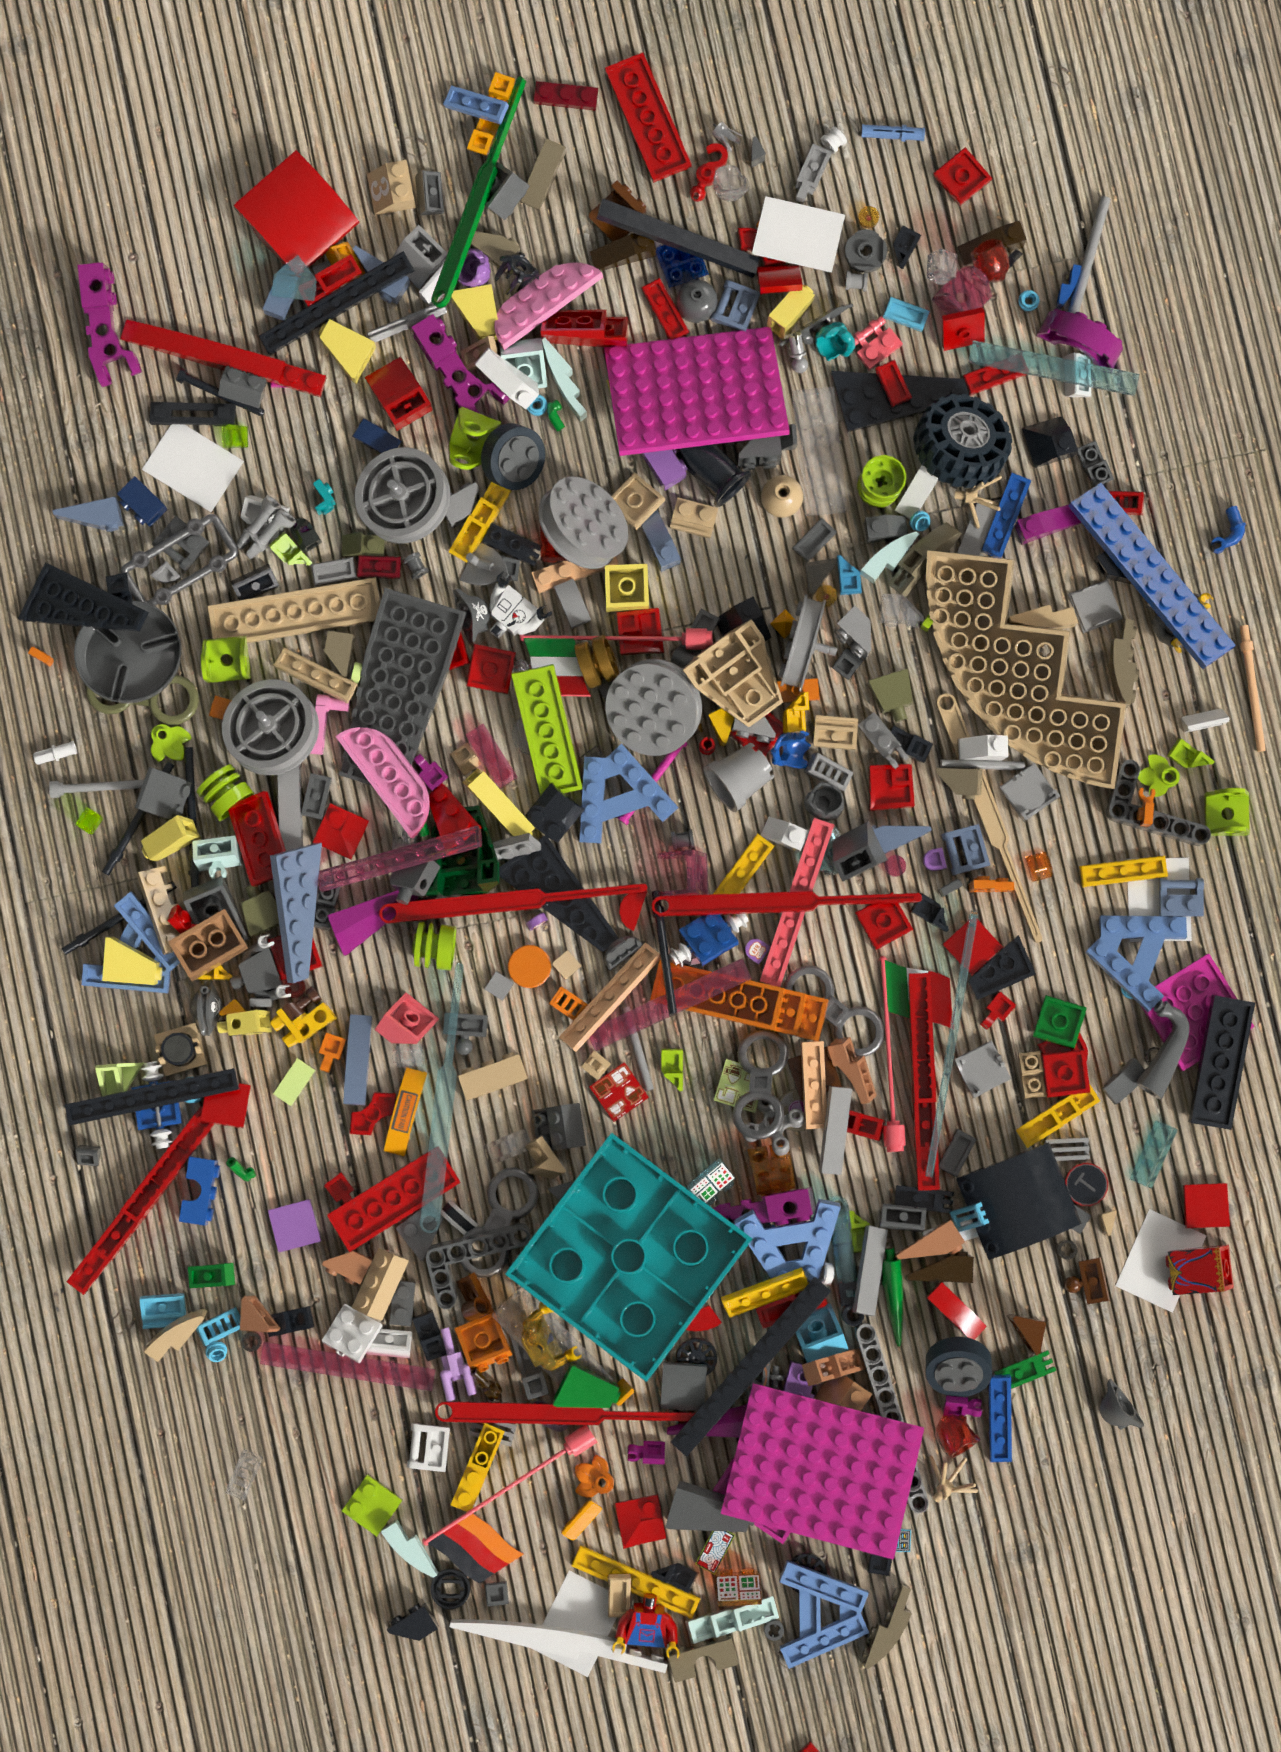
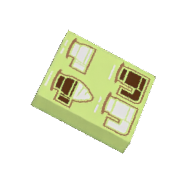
[714,1059,758,1113]

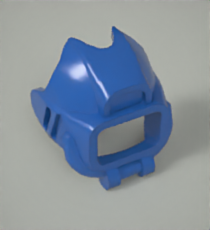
[770,731,811,769]

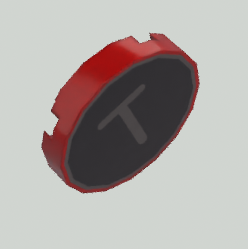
[1065,1163,1108,1206]

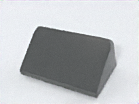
[415,170,444,216]

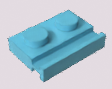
[140,1293,186,1329]

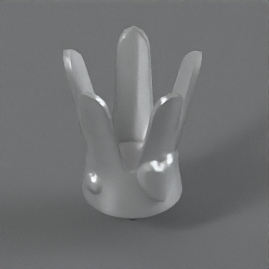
[712,122,743,152]

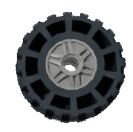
[913,394,1012,488]

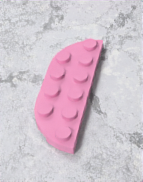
[494,263,603,350]
[335,727,430,838]

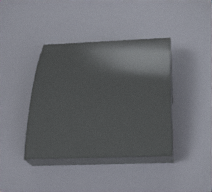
[661,1362,707,1411]

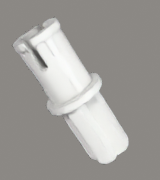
[33,741,77,765]

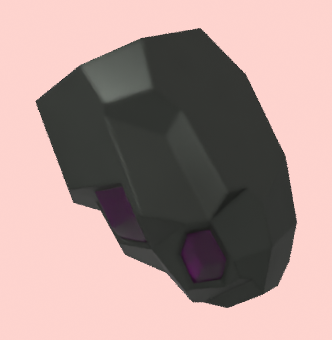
[290,518,322,553]

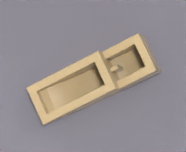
[1007,605,1078,630]
[144,1308,207,1362]

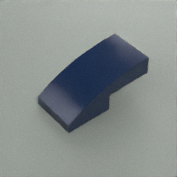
[352,418,401,454]

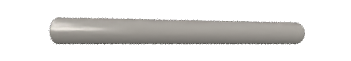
[940,760,1025,770]
[622,1006,654,1091]

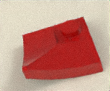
[617,608,665,656]
[868,764,915,811]
[313,803,369,860]
[615,1494,666,1549]

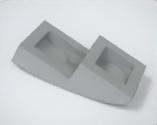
[554,579,591,629]

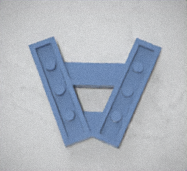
[579,744,679,844]
[81,892,180,993]
[1085,915,1187,1012]
[734,1199,841,1282]
[779,1560,869,1669]

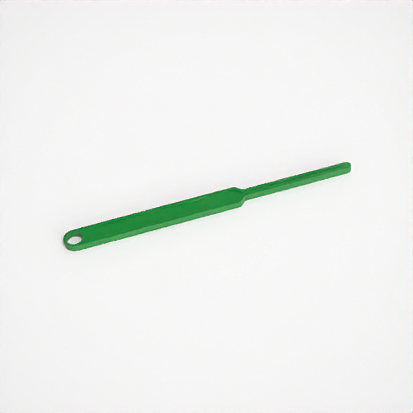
[431,76,526,308]

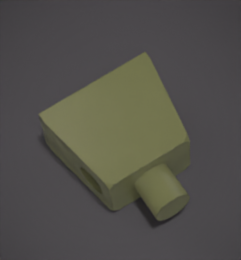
[867,669,913,722]
[241,885,279,938]

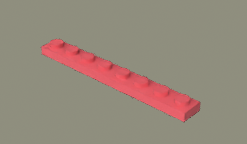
[760,818,834,987]

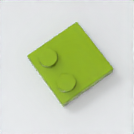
[342,1474,403,1537]

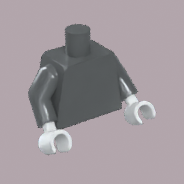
[230,934,291,1000]

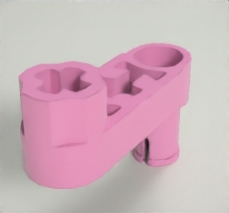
[310,694,350,755]

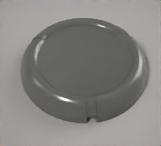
[74,601,182,704]

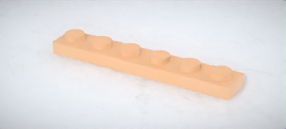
[559,943,661,1052]

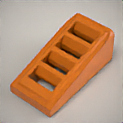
[549,986,588,1021]

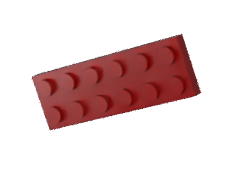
[605,52,692,183]
[327,1146,461,1252]

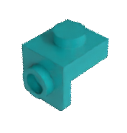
[313,479,336,515]

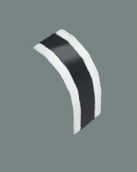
[439,1199,479,1235]

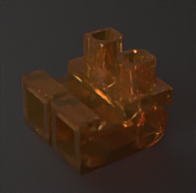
[747,1145,795,1196]

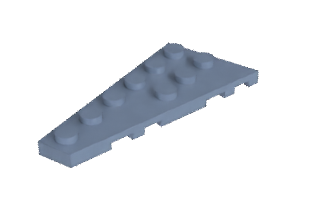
[270,843,322,983]

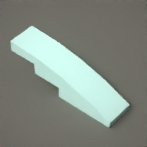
[542,338,587,422]
[685,1596,779,1644]

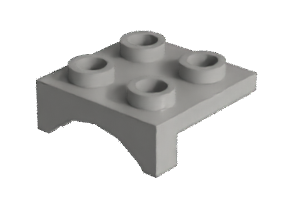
[999,763,1060,822]
[953,1040,1011,1098]

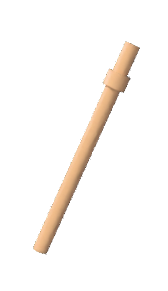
[1240,625,1266,752]

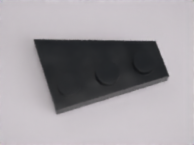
[968,935,1036,1000]

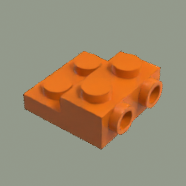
[454,1311,513,1373]

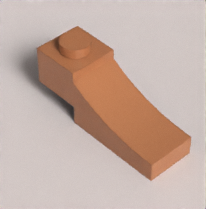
[827,1037,877,1104]
[802,1348,866,1386]

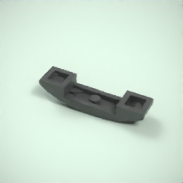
[504,1309,549,1400]

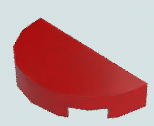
[619,891,647,932]

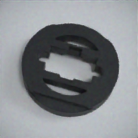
[431,1568,470,1610]

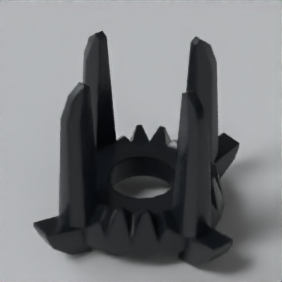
[494,252,539,295]

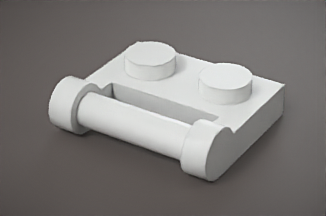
[406,1423,450,1472]

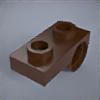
[456,1272,494,1321]

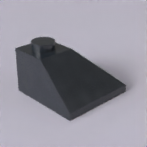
[1022,416,1078,468]
[717,596,772,641]

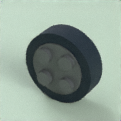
[481,423,545,490]
[926,1337,992,1397]

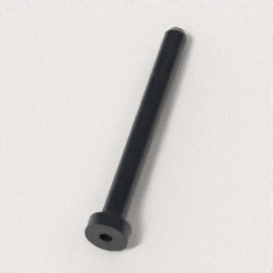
[176,368,265,416]

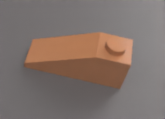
[895,1220,965,1259]

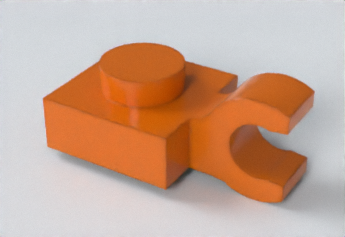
[1137,788,1155,827]
[319,1033,347,1073]

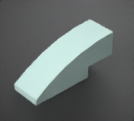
[860,531,919,584]
[381,1520,438,1578]

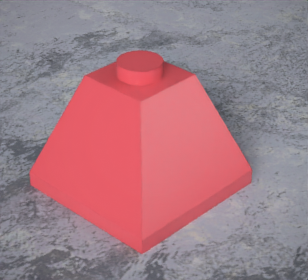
[375,993,439,1044]

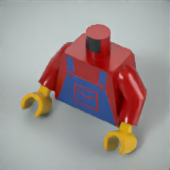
[611,1593,680,1659]

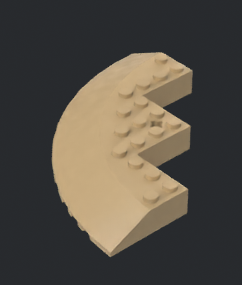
[926,550,1127,789]

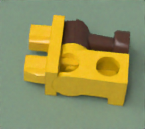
[270,986,337,1047]

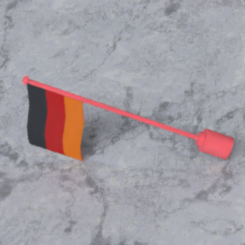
[422,1425,597,1583]

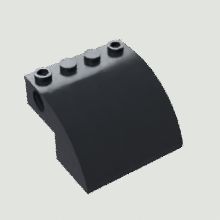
[956,1142,1082,1260]

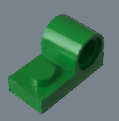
[188,1263,235,1289]

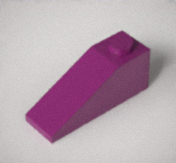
[1014,505,1081,545]

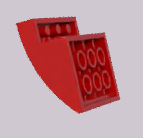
[233,150,360,278]

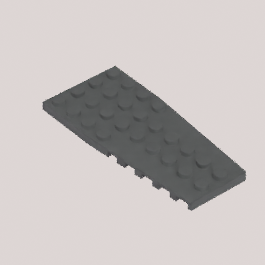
[339,588,466,785]

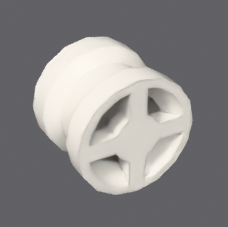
[821,127,847,154]

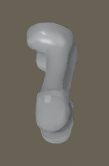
[236,495,296,559]

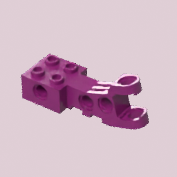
[77,262,142,388]
[411,314,510,414]
[713,1187,816,1226]

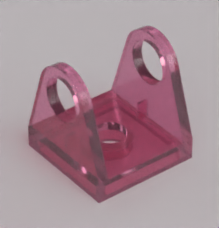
[932,266,992,315]
[657,850,709,896]

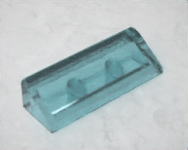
[1130,1120,1178,1189]

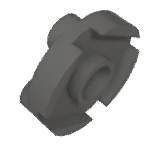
[845,229,887,273]

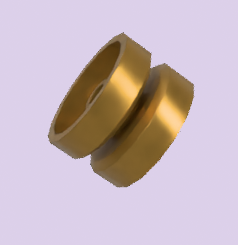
[575,635,620,689]

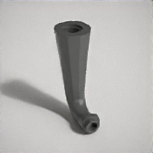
[1135,1000,1189,1100]

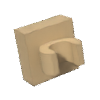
[581,1050,611,1080]

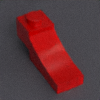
[297,254,362,307]

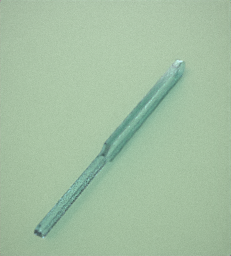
[925,910,978,1177]
[420,963,464,1233]

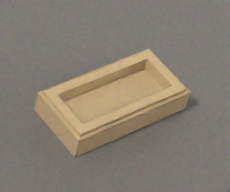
[608,1574,631,1618]

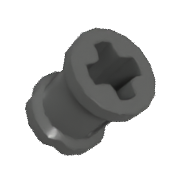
[403,552,429,580]
[671,829,694,850]

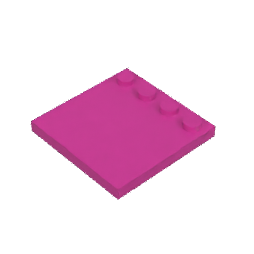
[1140,953,1255,1072]

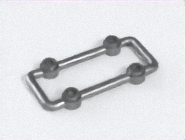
[120,514,238,606]

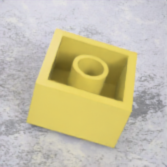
[605,564,649,612]

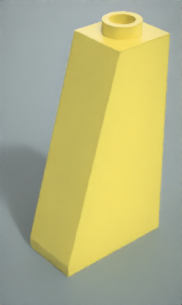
[462,768,535,837]

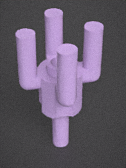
[440,1327,477,1401]

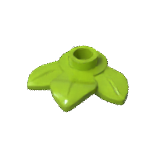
[151,724,192,762]
[1138,754,1180,797]

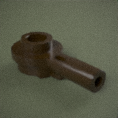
[471,1368,502,1401]

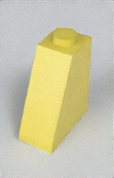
[451,284,498,342]
[767,285,815,340]
[319,319,376,384]
[141,815,201,862]
[102,936,162,985]

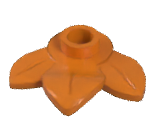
[574,1455,614,1498]

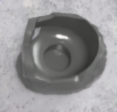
[804,781,844,821]

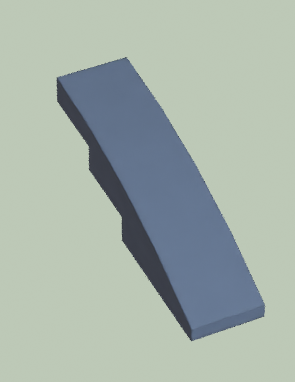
[343,1014,372,1105]

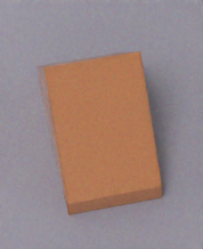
[240,1296,281,1332]

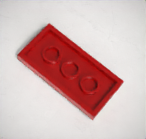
[228,791,286,887]

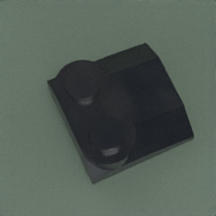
[525,782,585,843]

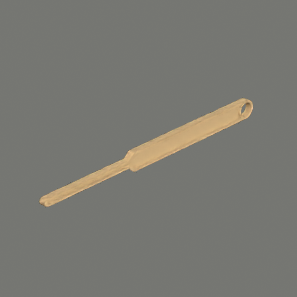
[936,693,1042,943]

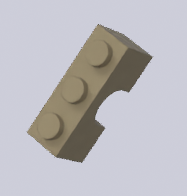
[668,1635,739,1683]

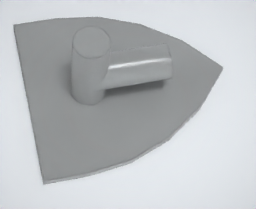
[460,543,509,585]

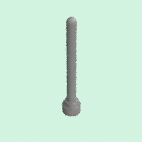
[49,780,144,798]

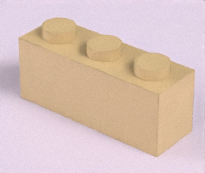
[458,1052,528,1101]
[352,1248,409,1320]

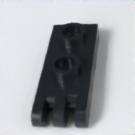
[482,523,543,567]
[894,1185,954,1213]

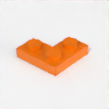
[969,876,1014,892]

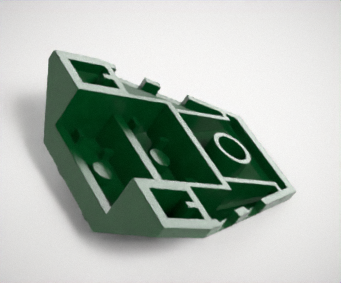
[424,805,499,898]

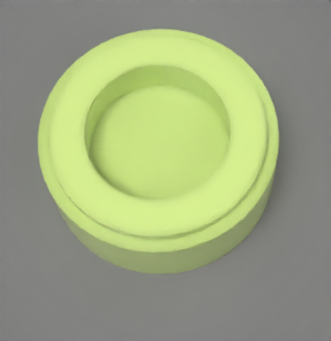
[351,662,363,684]

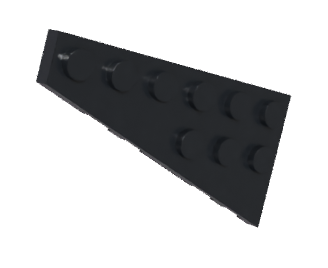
[831,371,969,433]
[17,562,149,632]
[499,836,619,952]

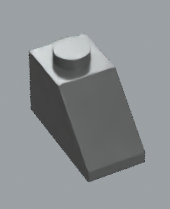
[864,515,908,544]

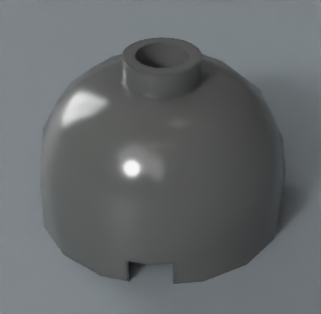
[676,279,718,323]

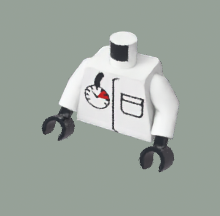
[489,571,552,639]

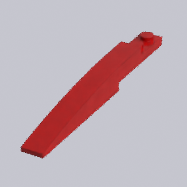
[120,319,327,398]
[908,973,940,1191]
[66,1107,215,1295]

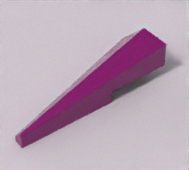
[327,890,419,956]
[667,1404,748,1438]

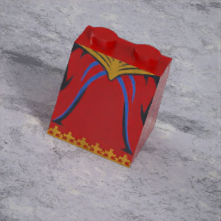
[1165,1244,1234,1295]

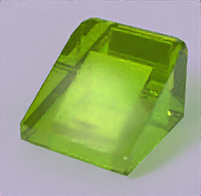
[222,424,248,448]
[75,807,103,835]

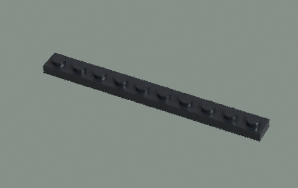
[670,1277,831,1457]

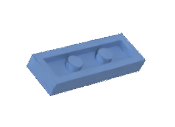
[443,85,509,124]

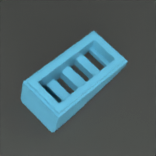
[196,1307,240,1346]

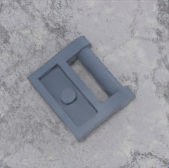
[710,280,761,332]
[941,824,990,876]
[1159,878,1204,917]

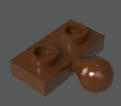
[1064,1257,1110,1305]

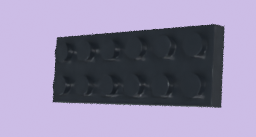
[1188,995,1255,1130]

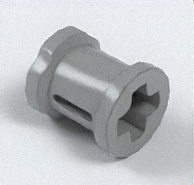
[845,271,868,292]

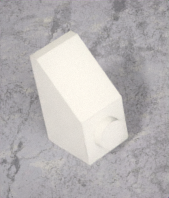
[958,735,1008,761]
[760,816,809,853]

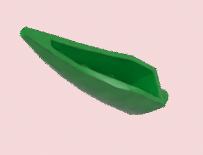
[881,1248,903,1346]

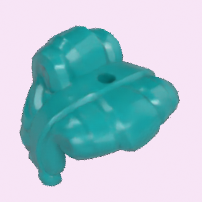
[815,322,856,361]

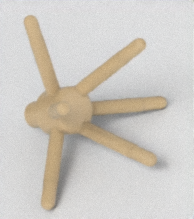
[955,475,1002,529]
[929,1456,978,1503]

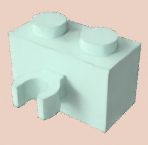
[193,835,242,879]

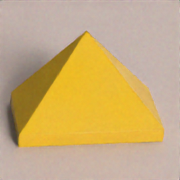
[708,708,734,746]

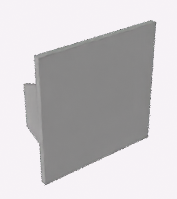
[1068,579,1123,633]

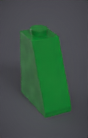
[552,1362,621,1408]

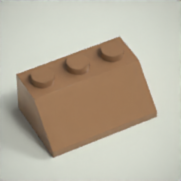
[168,909,248,982]
[814,1375,872,1411]

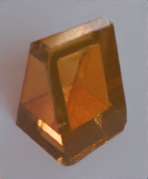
[1025,851,1052,882]

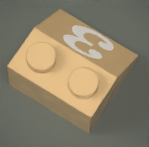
[367,160,416,216]

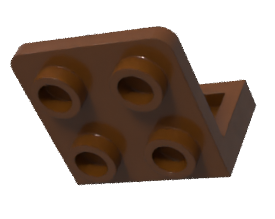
[589,180,646,242]

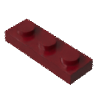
[534,81,598,111]

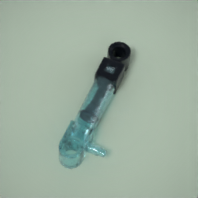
[810,1195,864,1326]

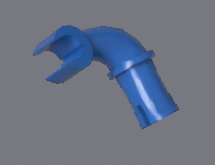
[1211,506,1246,554]

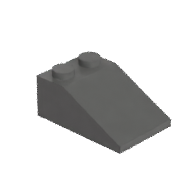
[183,876,249,941]

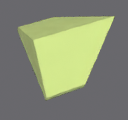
[95,1063,144,1096]

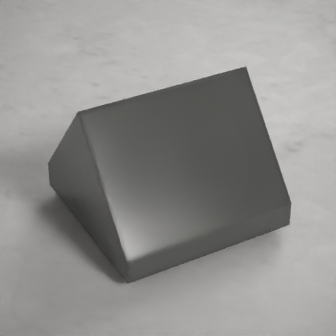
[76,1145,101,1166]

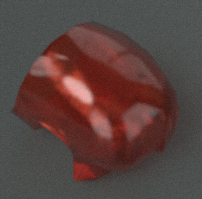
[970,239,1010,283]
[935,1414,981,1458]

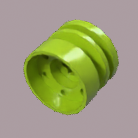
[857,455,906,508]
[196,764,255,821]
[412,922,456,971]

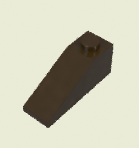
[957,220,1027,267]
[590,233,656,271]
[905,1251,974,1283]

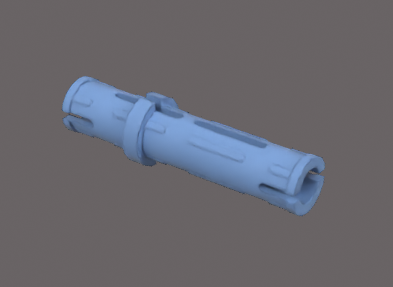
[861,124,925,142]

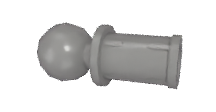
[788,332,808,373]

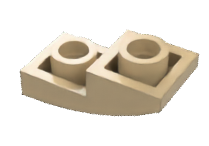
[1018,1051,1046,1099]

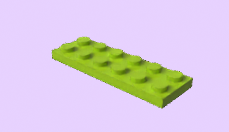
[511,664,583,796]

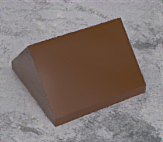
[1007,1314,1046,1356]

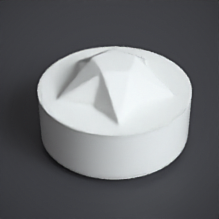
[819,1262,835,1285]

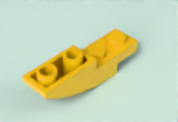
[451,1423,505,1512]

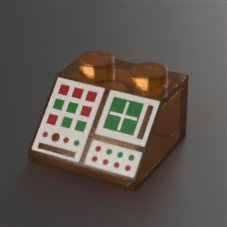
[715,1567,762,1606]

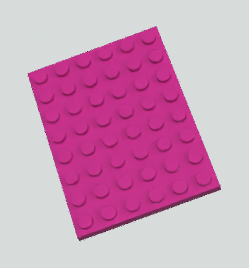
[604,327,789,456]
[721,1383,924,1560]

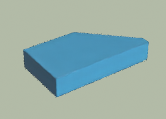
[837,555,862,595]

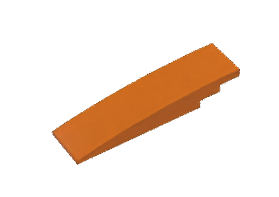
[650,960,829,1041]

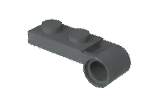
[670,608,720,669]

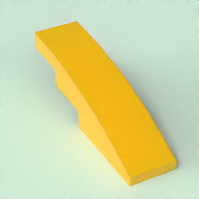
[449,482,512,563]
[1016,1083,1101,1148]

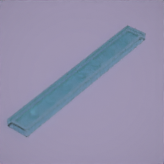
[968,340,1140,396]

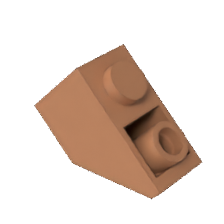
[322,1250,373,1286]

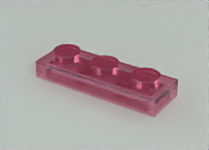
[466,724,518,789]

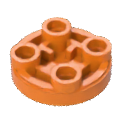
[508,945,551,989]

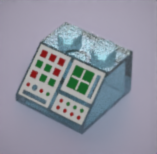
[686,1158,735,1206]

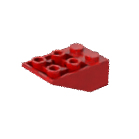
[364,356,433,431]

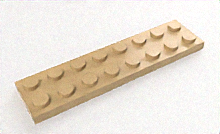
[208,577,380,644]

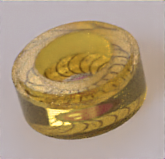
[858,206,879,229]
[816,585,837,607]

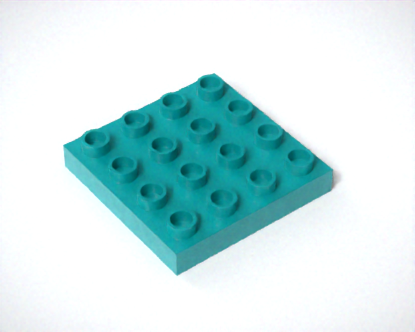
[505,1132,753,1382]

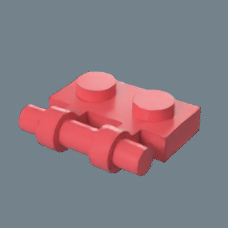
[853,316,903,371]

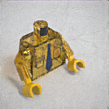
[521,1302,582,1371]

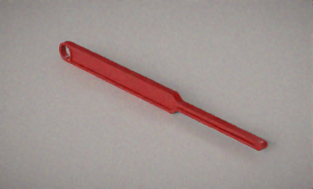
[379,883,648,924]
[652,891,922,916]
[435,1401,696,1425]

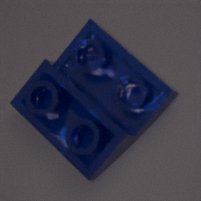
[656,245,709,288]

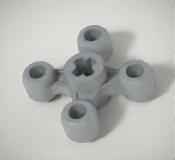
[742,1100,805,1156]

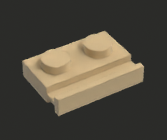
[670,497,718,539]
[813,715,858,750]

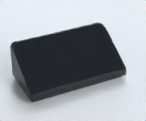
[231,564,279,601]

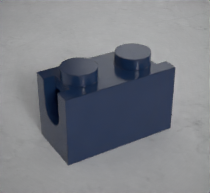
[117,476,168,527]

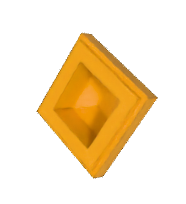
[770,609,796,639]

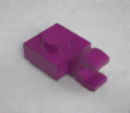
[414,754,448,791]
[943,1395,982,1419]
[627,1441,665,1465]

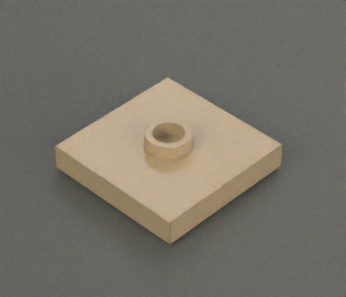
[611,472,665,530]

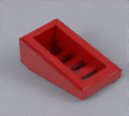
[1108,491,1144,516]

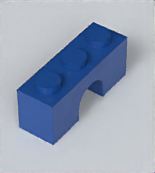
[179,1157,220,1226]

